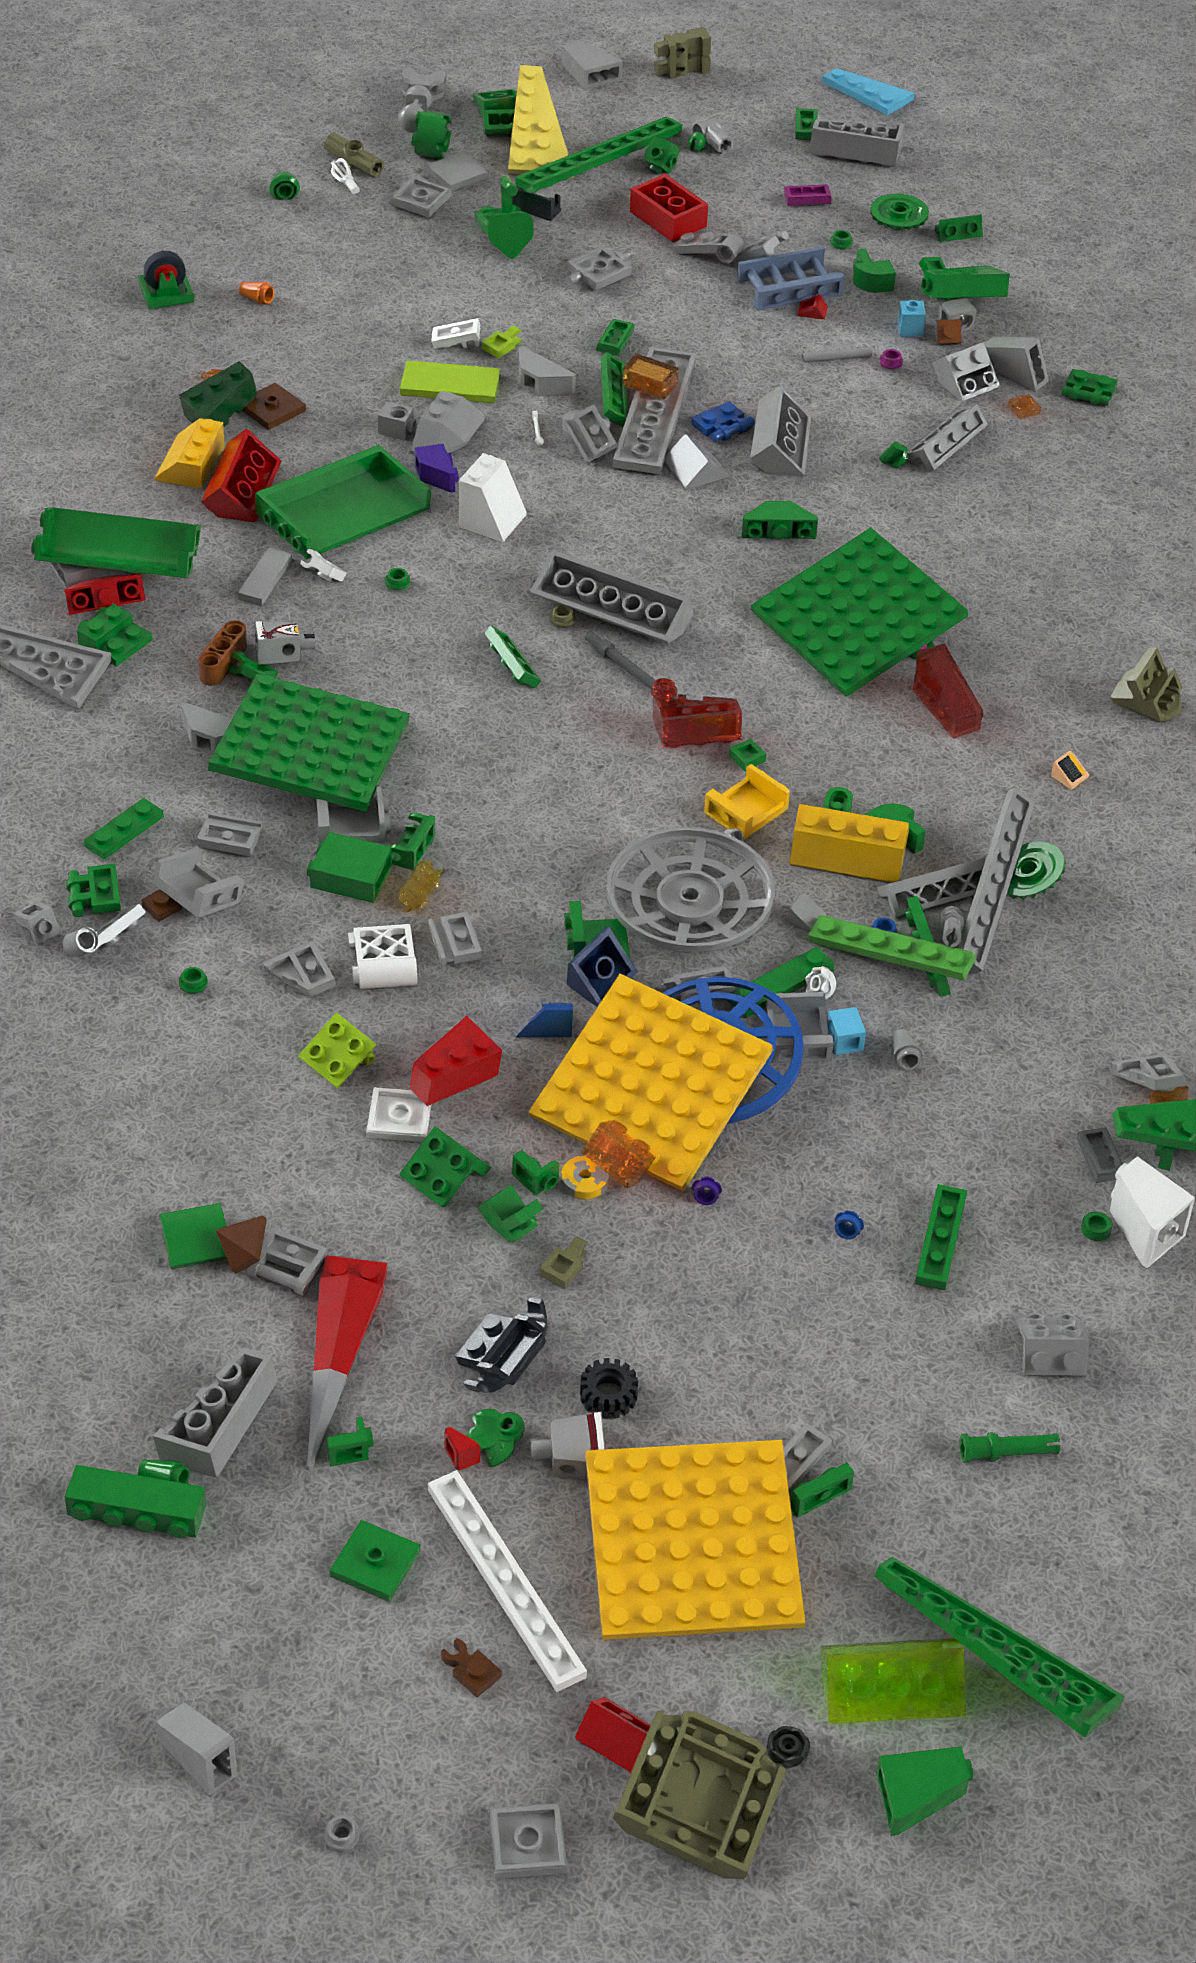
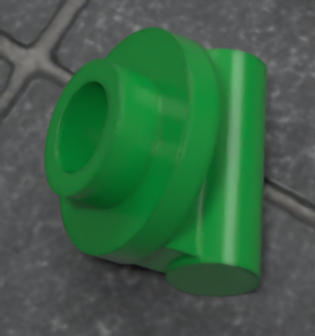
[879,441,908,468]

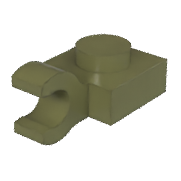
[540,1236,587,1289]

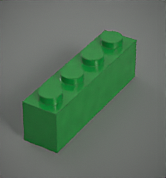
[65,1465,207,1538]

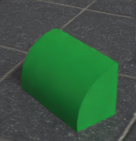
[482,109,515,135]

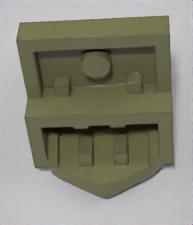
[1111,647,1182,722]

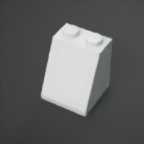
[459,453,526,542]
[1109,1156,1195,1268]

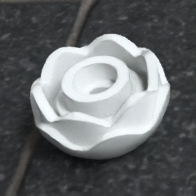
[805,966,836,1000]

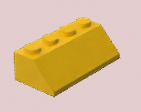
[789,804,909,883]

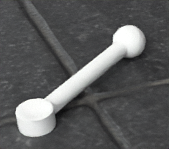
[532,410,544,446]

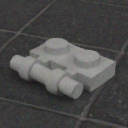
[734,231,789,265]

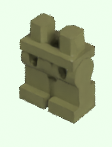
[654,27,711,79]

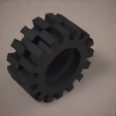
[580,1358,638,1419]

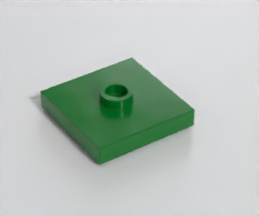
[329,1520,421,1602]

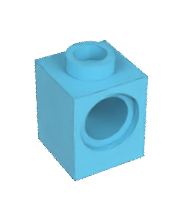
[898,300,926,337]
[827,1007,866,1055]

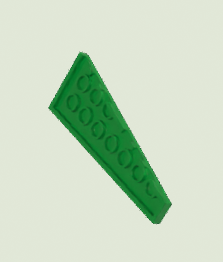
[874,1557,1125,1738]

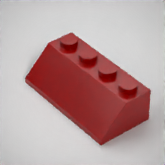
[201,428,282,523]

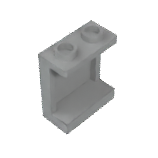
[316,786,391,843]
[153,847,244,918]
[766,992,833,1063]

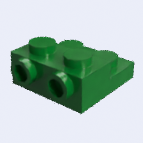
[473,88,517,117]
[77,604,153,667]

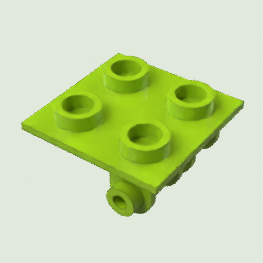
[298,1012,377,1088]

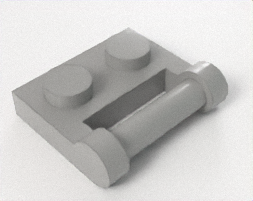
[246,1228,328,1296]

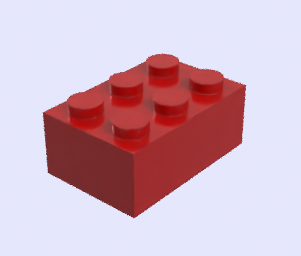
[630,174,708,242]

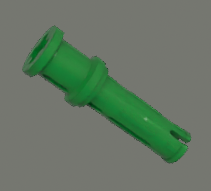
[959,1432,1060,1463]

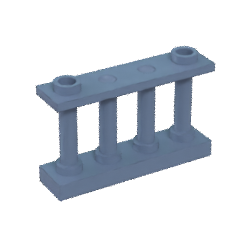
[737,247,844,311]

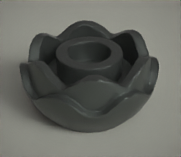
[766,1726,810,1768]

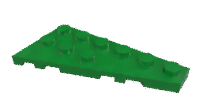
[1112,1099,1196,1151]

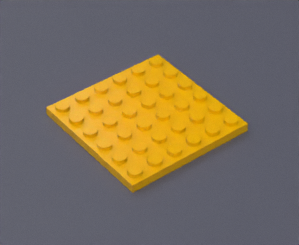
[529,974,773,1192]
[585,1440,806,1640]

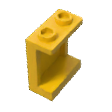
[704,764,790,840]

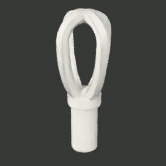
[331,158,360,194]

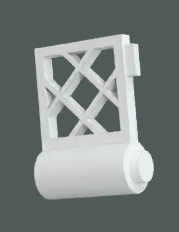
[348,924,417,989]

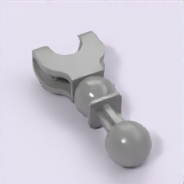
[398,67,446,133]

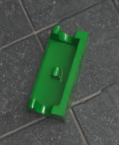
[390,813,435,871]

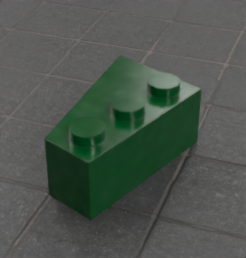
[179,361,258,427]

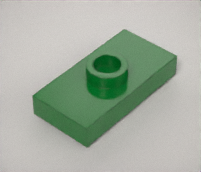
[597,319,635,356]

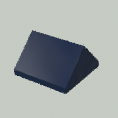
[567,927,638,1007]

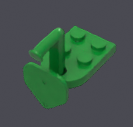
[474,176,534,259]

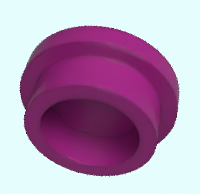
[879,349,903,369]

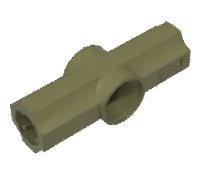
[324,132,384,178]

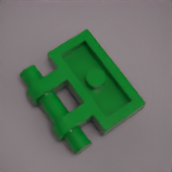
[1062,369,1118,406]
[66,864,121,917]

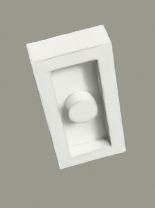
[432,318,480,349]

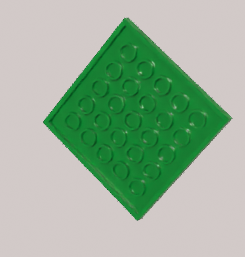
[751,527,968,696]
[208,674,410,812]

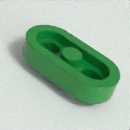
[823,787,853,812]

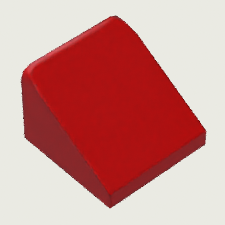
[797,294,828,320]
[444,1426,480,1471]

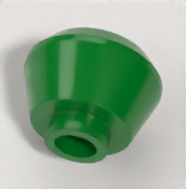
[269,171,300,200]

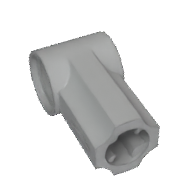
[693,117,734,154]

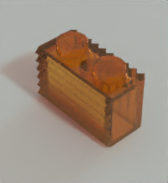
[623,353,679,400]
[581,1120,656,1188]

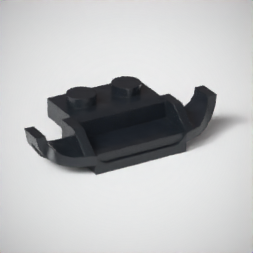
[455,1297,547,1393]

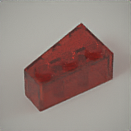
[913,643,984,739]
[653,692,742,748]

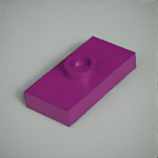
[784,184,832,206]

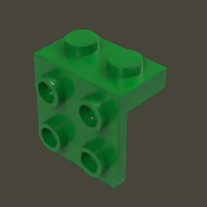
[564,901,630,959]

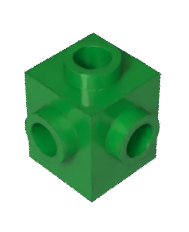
[643,135,681,174]

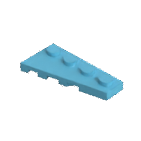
[822,68,915,115]

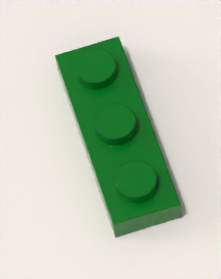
[485,626,541,688]
[84,798,164,860]

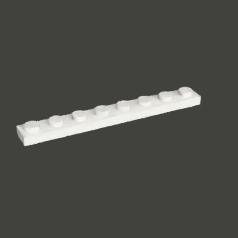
[428,1470,587,1693]

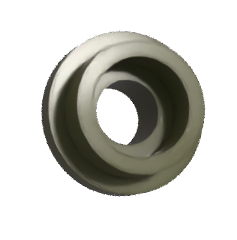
[550,605,575,627]

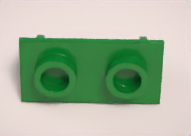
[935,214,983,242]

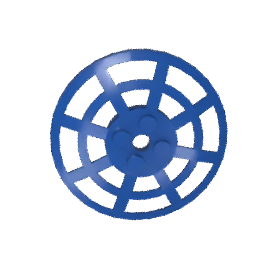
[663,977,804,1124]

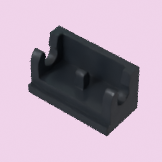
[512,185,561,221]

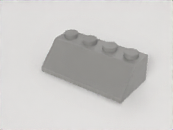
[750,386,812,477]

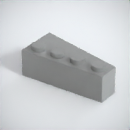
[810,119,905,167]

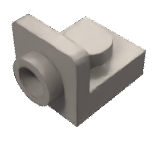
[13,901,60,944]

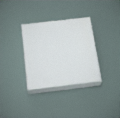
[366,1087,432,1142]

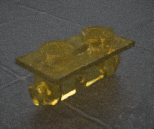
[399,860,445,913]

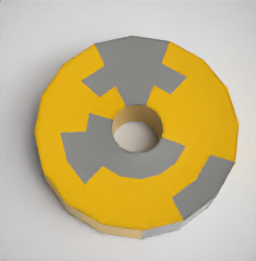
[561,1155,610,1199]

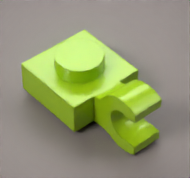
[481,325,521,359]

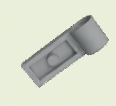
[674,232,744,263]
[63,903,146,957]

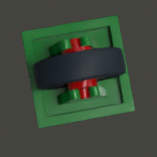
[138,251,194,309]

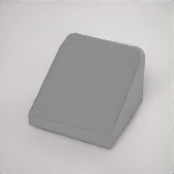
[788,893,826,932]

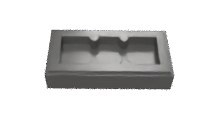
[1076,1127,1123,1183]

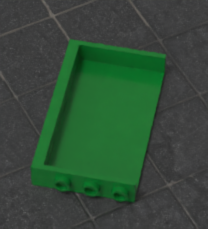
[255,445,431,559]

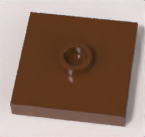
[242,383,306,430]

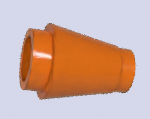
[239,282,275,305]

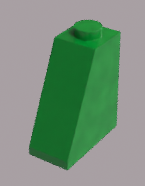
[876,1746,973,1836]

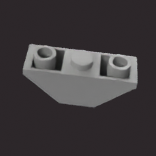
[518,346,576,396]
[181,702,232,755]

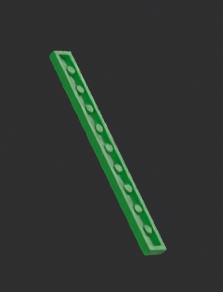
[515,116,683,193]

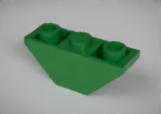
[741,501,818,539]

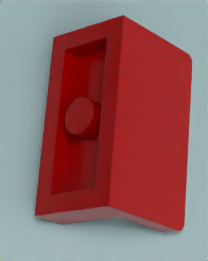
[575,1697,651,1772]

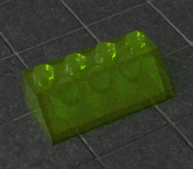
[821,1638,966,1724]

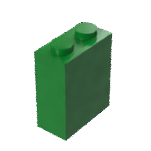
[307,832,392,903]

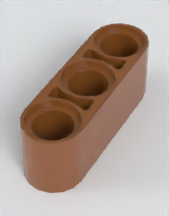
[198,620,247,686]

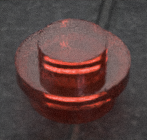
[651,678,677,702]

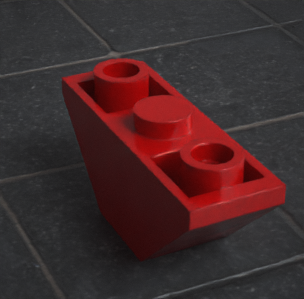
[64,574,146,615]

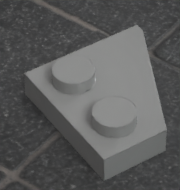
[263,941,337,997]
[1112,1053,1185,1092]

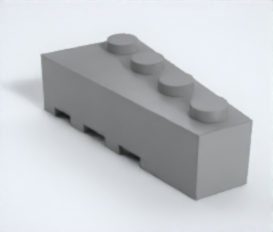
[153,1348,278,1478]

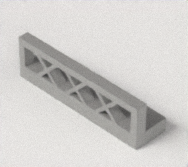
[907,404,988,472]
[877,857,987,917]

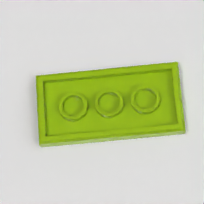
[400,360,501,403]

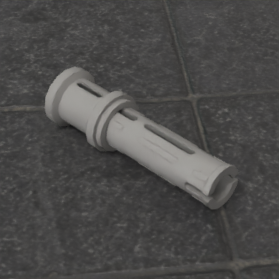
[939,906,965,947]

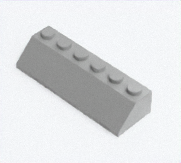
[530,550,694,644]

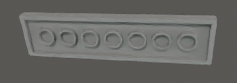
[613,347,697,475]

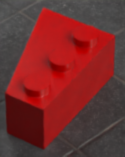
[410,1016,502,1106]

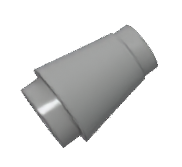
[892,1029,922,1070]

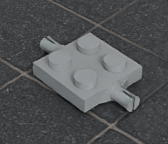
[566,246,632,290]

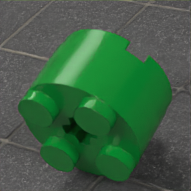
[411,111,452,159]

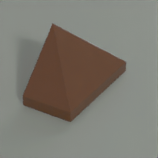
[215,1215,267,1274]

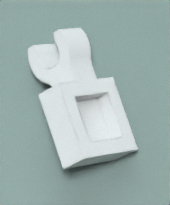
[300,549,347,582]

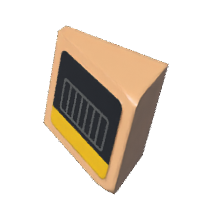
[1051,751,1089,790]

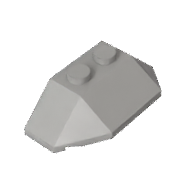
[411,391,485,455]

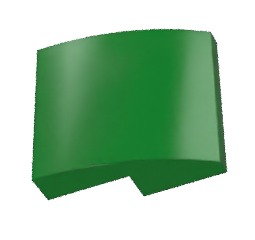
[159,1203,227,1270]

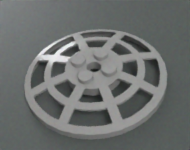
[606,827,775,952]

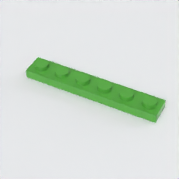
[808,915,976,981]

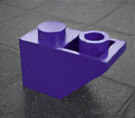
[415,444,459,492]

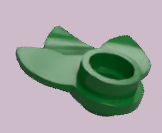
[466,1409,525,1467]

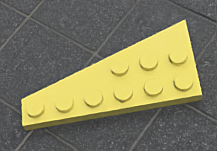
[508,65,574,178]

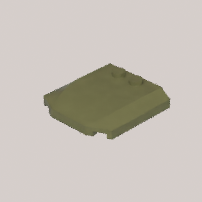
[613,1711,786,1879]

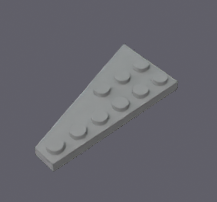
[0,625,112,710]

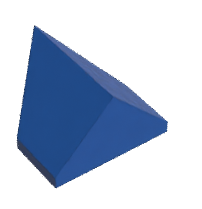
[515,1002,573,1037]

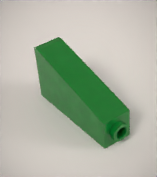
[921,265,1010,298]

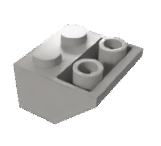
[932,342,1000,402]

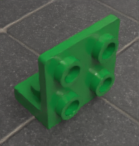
[400,1126,491,1207]

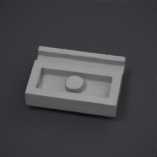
[564,404,618,464]
[197,812,263,857]
[428,912,482,966]

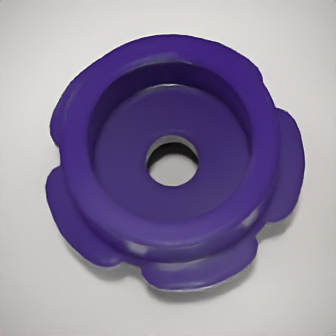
[692,1176,722,1205]

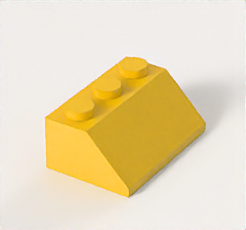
[155,418,224,489]

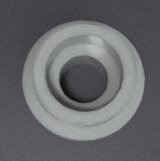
[324,1815,360,1852]

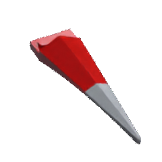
[307,1255,388,1471]

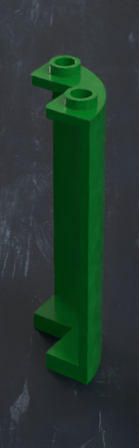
[31,507,201,578]

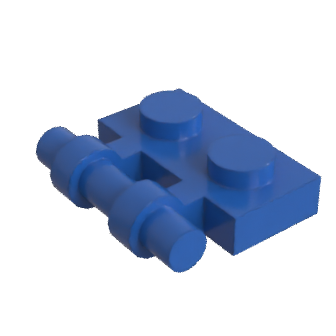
[691,401,755,442]

